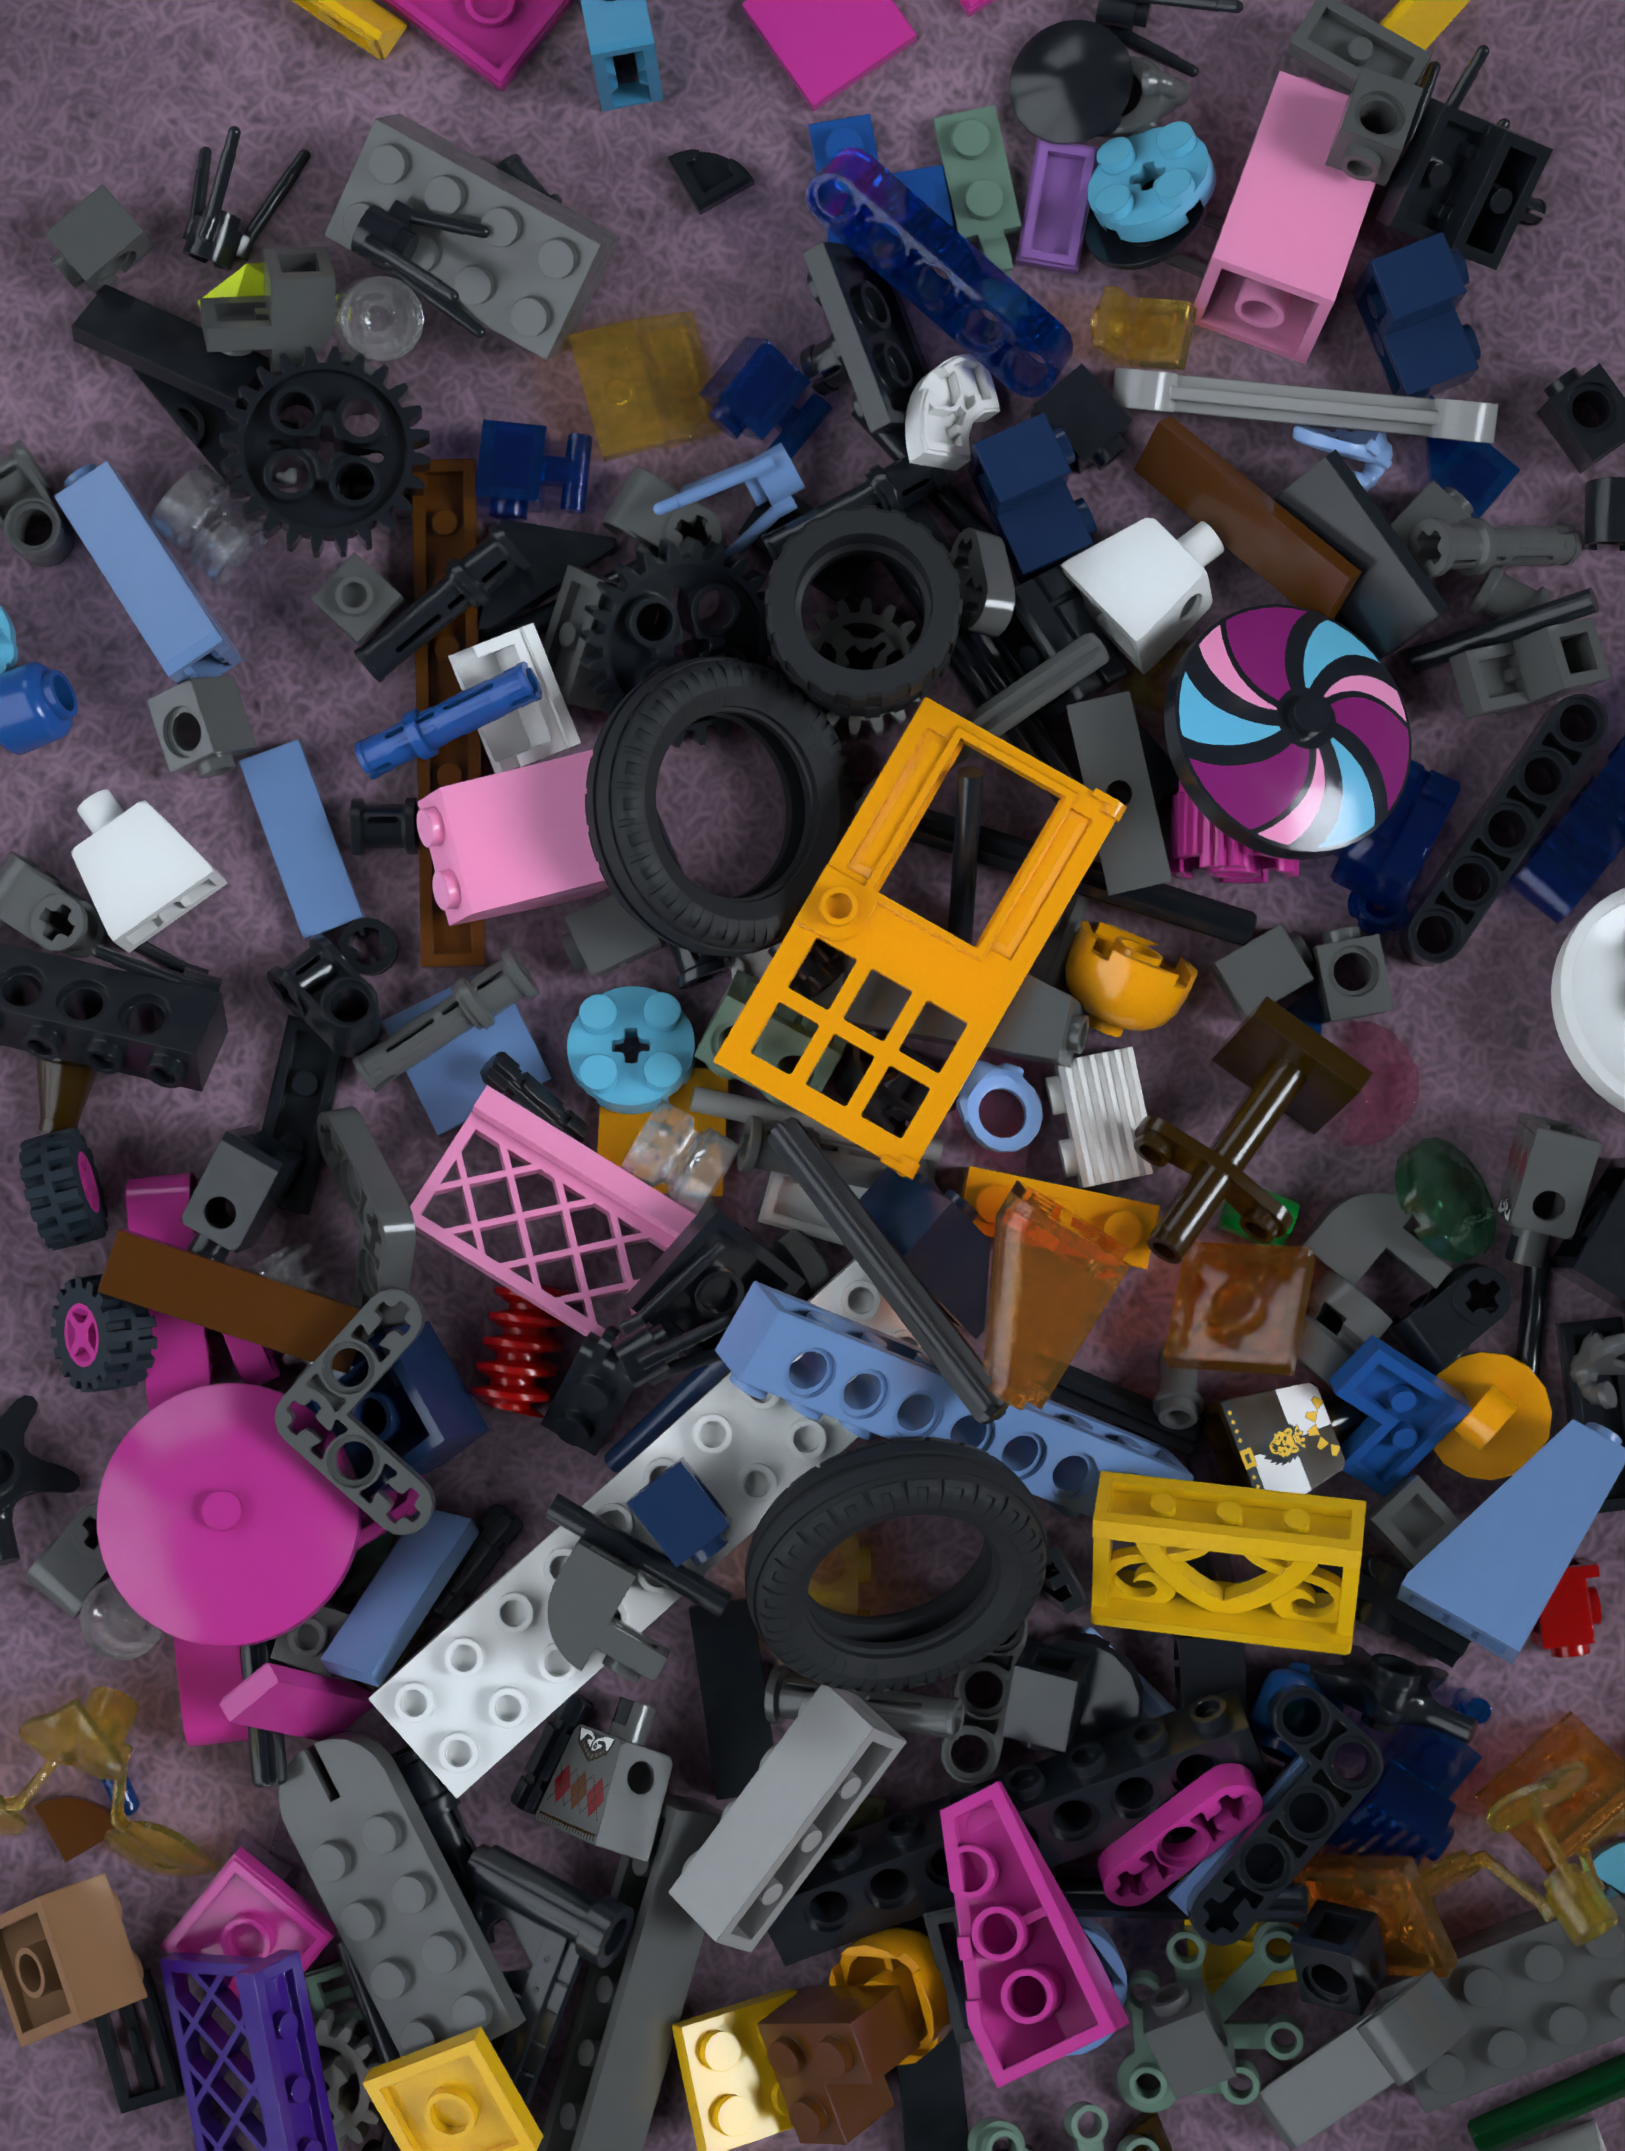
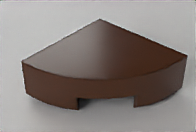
[34,1795,125,1863]

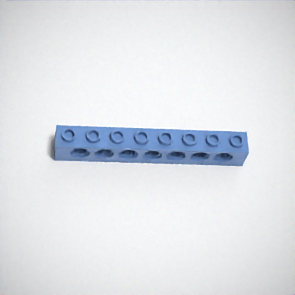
[715,1281,1194,1520]

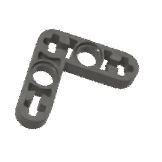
[317,1106,416,1341]
[274,1288,436,1535]

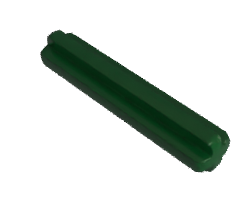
[1467,2053,1625,2151]

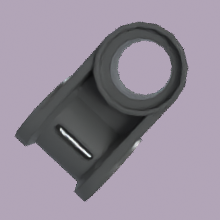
[0,439,74,567]
[601,467,726,556]
[0,851,108,958]
[24,1500,110,1619]

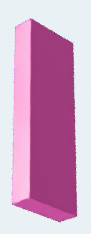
[219,1663,374,1741]

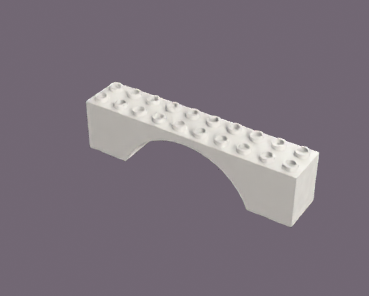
[369,1258,921,1799]

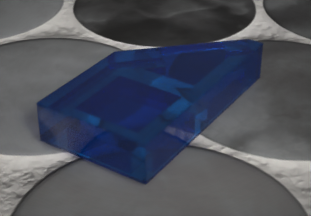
[1426,395,1521,518]

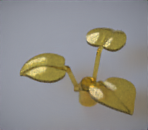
[0,1687,222,1877]
[1391,1761,1625,1946]

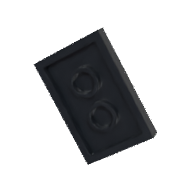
[800,242,929,434]

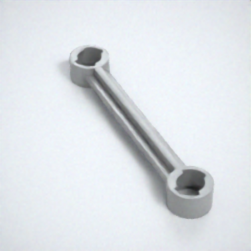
[1112,368,1499,444]

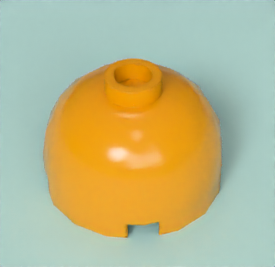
[1065,921,1198,1037]
[829,1927,960,2066]

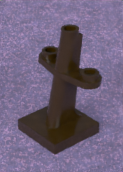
[1134,996,1373,1264]

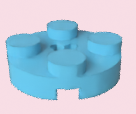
[1088,121,1216,243]
[567,986,696,1114]

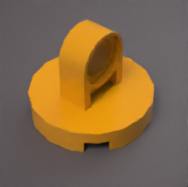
[1433,1351,1552,1480]

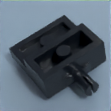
[1375,97,1553,270]

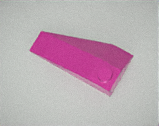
[940,1781,1130,2089]

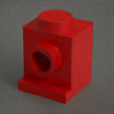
[1531,1558,1602,1658]

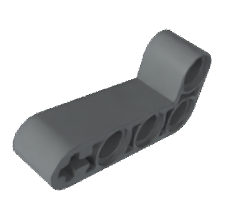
[1254,1969,1473,2151]

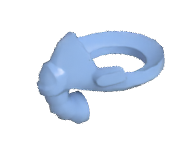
[1292,424,1393,492]
[956,1060,1043,1153]

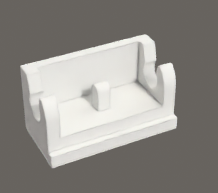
[448,623,581,774]

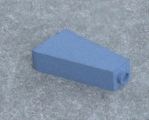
[54,461,243,684]
[1397,1419,1625,1665]

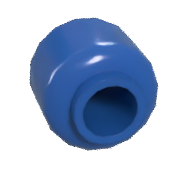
[0,662,78,755]
[1248,1662,1344,1764]

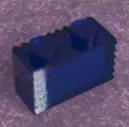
[1315,1758,1457,1894]

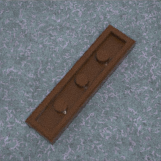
[1134,416,1361,620]
[97,1228,364,1374]

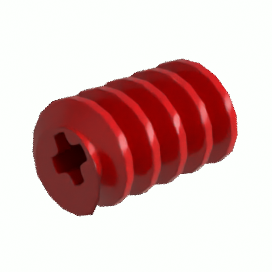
[469,1280,575,1418]

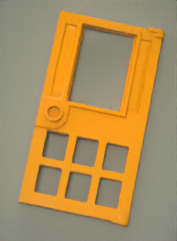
[713,696,1127,1180]

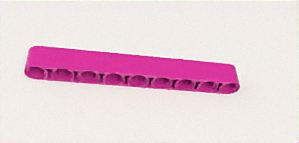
[125,1172,249,1747]

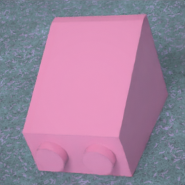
[417,750,609,926]

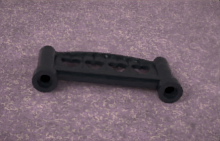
[361,1844,634,2151]

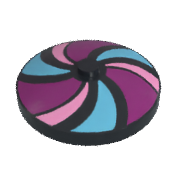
[1164,604,1412,860]

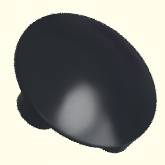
[1009,20,1133,145]

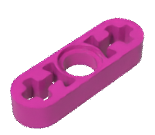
[1098,1763,1263,1907]

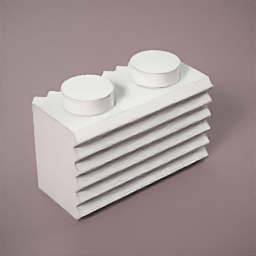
[1045,1046,1159,1188]

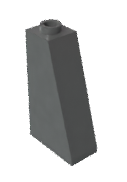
[842,956,1089,1068]

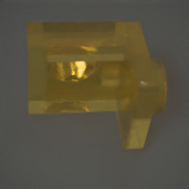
[1091,285,1197,371]

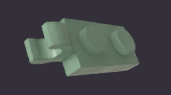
[933,105,1022,284]

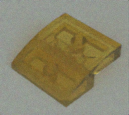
[568,311,726,462]

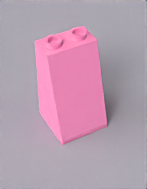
[1187,71,1376,364]

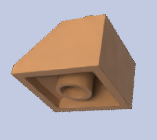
[0,1873,148,2048]

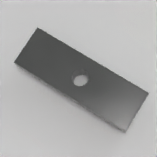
[1066,691,1172,896]

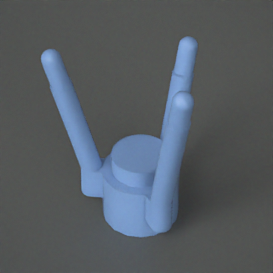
[653,443,805,560]

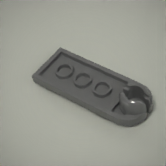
[278,1731,526,2057]

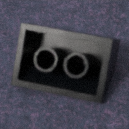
[1273,449,1449,661]

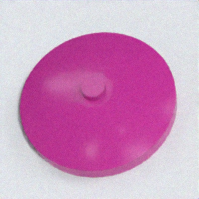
[97,1383,362,1647]

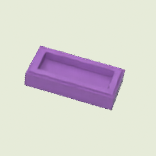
[1015,138,1100,275]

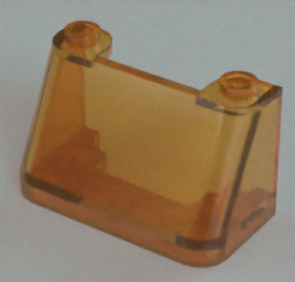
[983,1180,1130,1410]

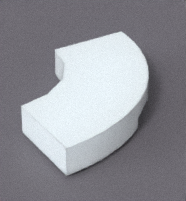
[905,354,1000,471]

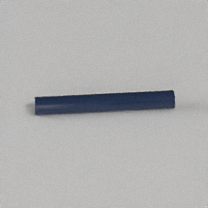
[604,1360,730,1473]

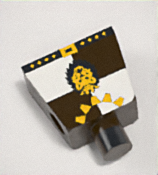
[1200,1382,1361,1494]

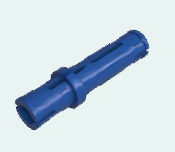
[355,661,543,780]

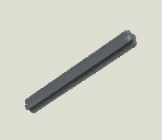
[853,633,1109,820]

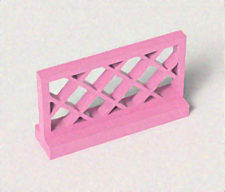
[410,1085,697,1338]

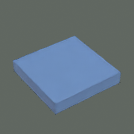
[382,972,553,1136]

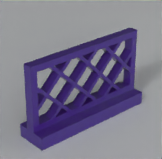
[159,1949,338,2151]

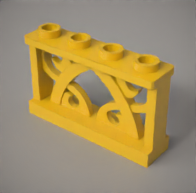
[1090,1471,1367,1655]

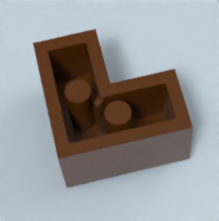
[757,1985,921,2145]

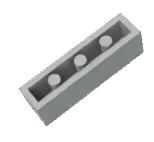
[668,1684,907,1953]

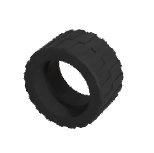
[765,505,963,719]

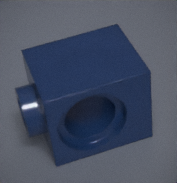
[627,1457,732,1568]

